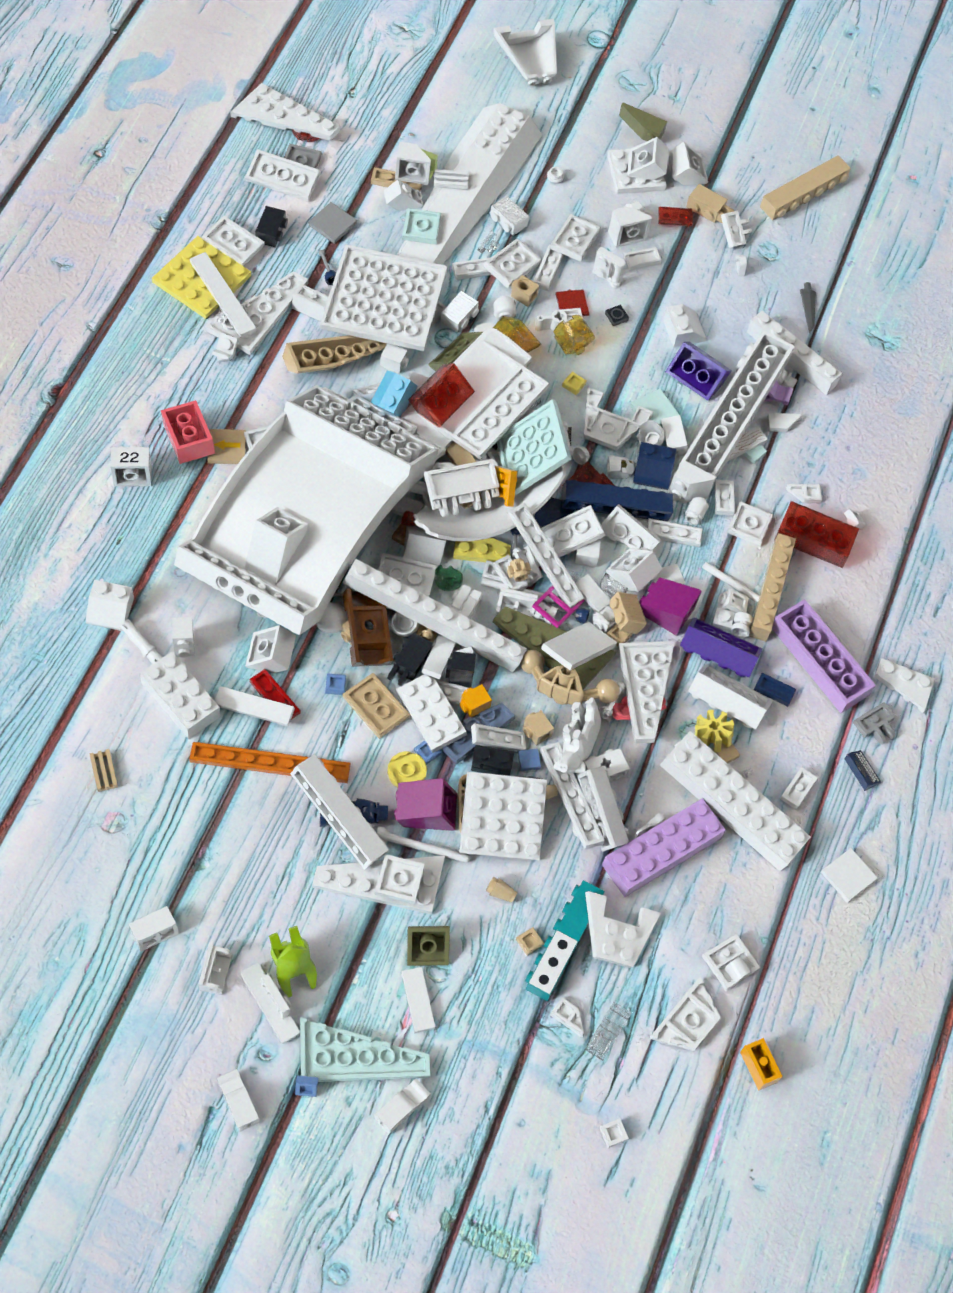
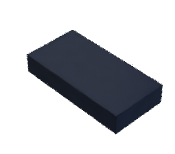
[754,673,796,707]

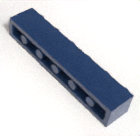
[562,480,673,522]

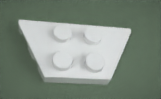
[650,977,721,1051]

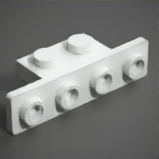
[240,963,300,1044]

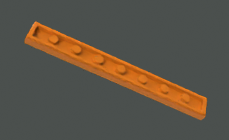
[189,742,351,784]

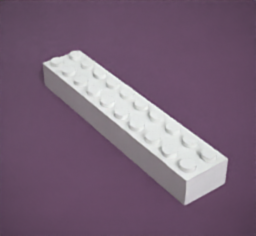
[678,330,794,480]

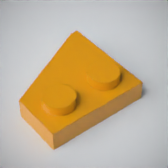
[494,465,517,507]

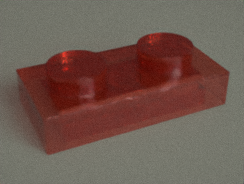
[658,207,693,226]

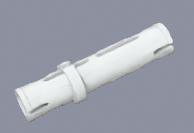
[119,619,163,664]

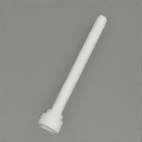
[376,826,470,862]

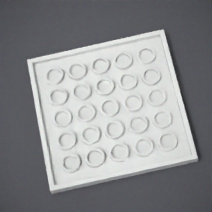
[320,244,447,351]

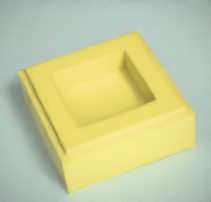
[562,371,587,395]

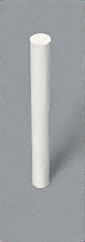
[702,562,759,602]
[481,578,554,603]

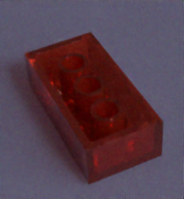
[774,501,859,568]

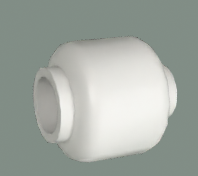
[494,296,516,323]

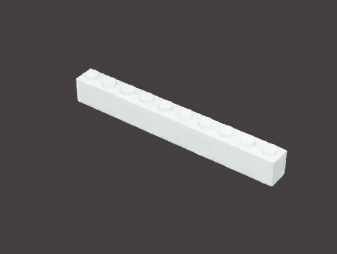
[343,559,527,672]

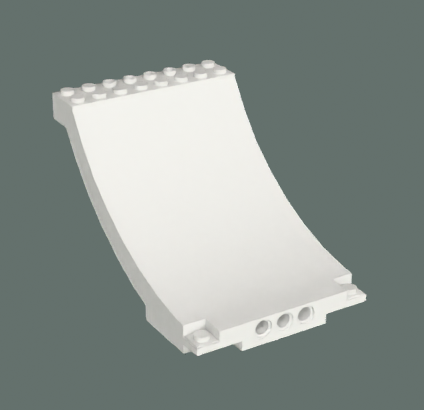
[174,385,446,635]

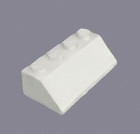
[688,664,772,729]
[577,766,630,852]

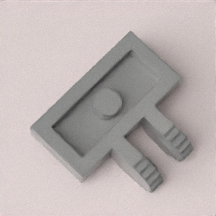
[853,702,896,744]

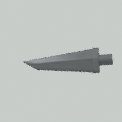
[800,282,816,334]

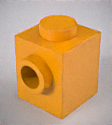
[460,684,492,718]

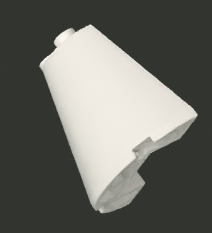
[493,19,557,87]

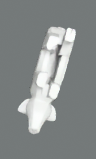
[553,697,601,774]

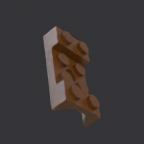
[342,588,393,667]

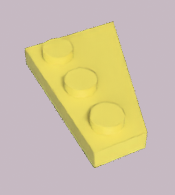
[453,537,511,562]

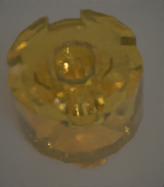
[553,315,595,355]

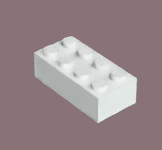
[140,651,221,739]

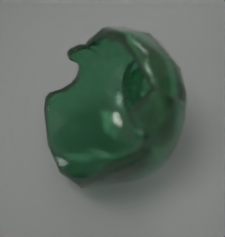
[434,565,463,591]

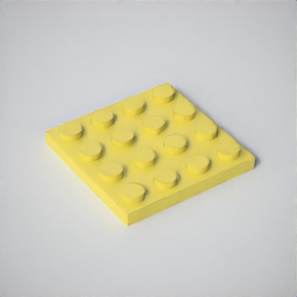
[152,236,251,319]

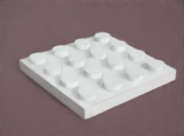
[459,772,547,860]

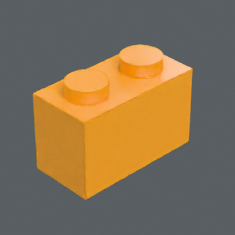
[740,1038,783,1091]

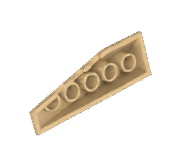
[282,335,387,374]

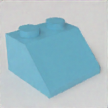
[370,370,418,418]

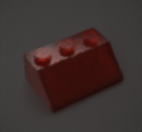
[408,363,475,428]

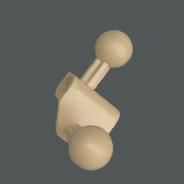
[520,650,620,705]

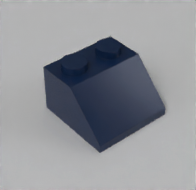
[633,442,676,490]

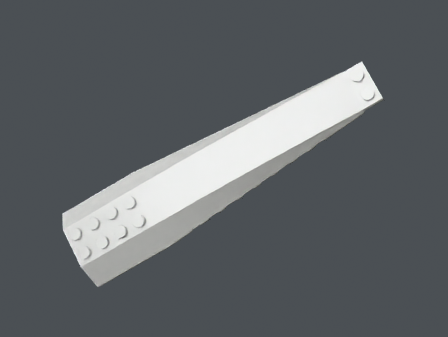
[397,103,542,265]

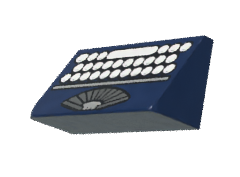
[844,750,881,791]

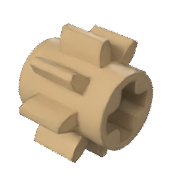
[507,558,531,582]

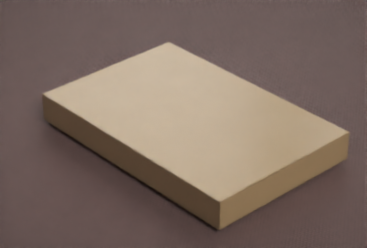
[343,673,410,739]

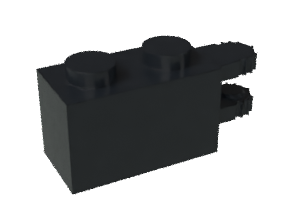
[387,633,434,686]

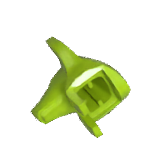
[269,926,317,998]

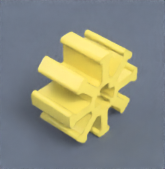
[694,710,734,752]

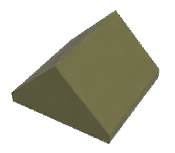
[406,926,450,966]

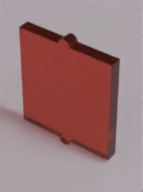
[555,289,589,316]

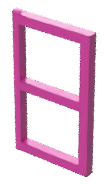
[532,585,585,628]

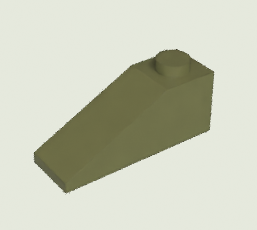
[619,103,667,141]

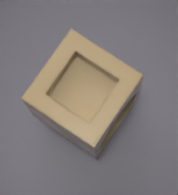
[511,275,539,307]

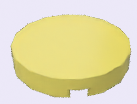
[387,751,427,788]

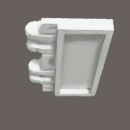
[424,459,500,517]

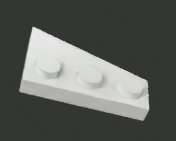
[601,504,661,551]
[874,658,935,713]

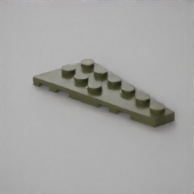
[492,606,616,690]

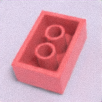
[161,400,215,464]

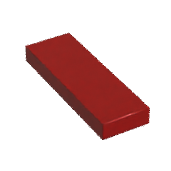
[249,669,301,720]

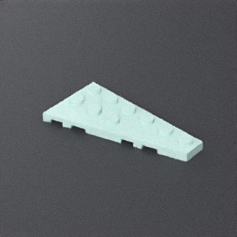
[300,1017,430,1082]

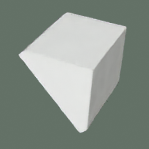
[403,525,446,567]

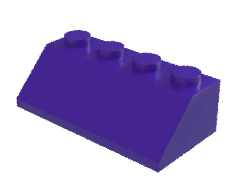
[680,617,763,678]

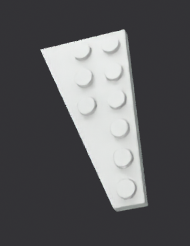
[230,83,340,141]
[205,271,308,355]
[618,641,675,744]
[312,856,445,915]

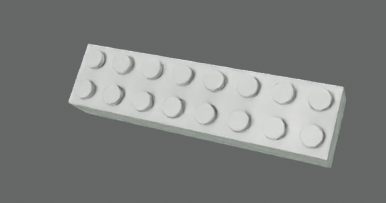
[660,731,811,871]

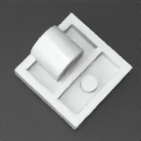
[702,934,760,991]

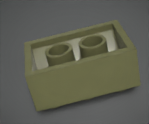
[428,332,483,375]

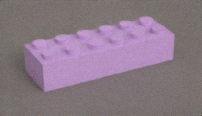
[772,599,876,713]
[602,798,726,897]

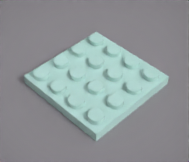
[497,399,572,495]

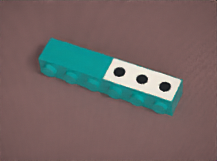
[525,880,605,1001]

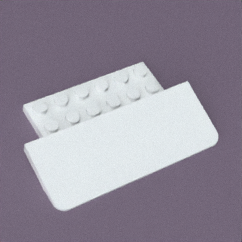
[401,328,549,459]

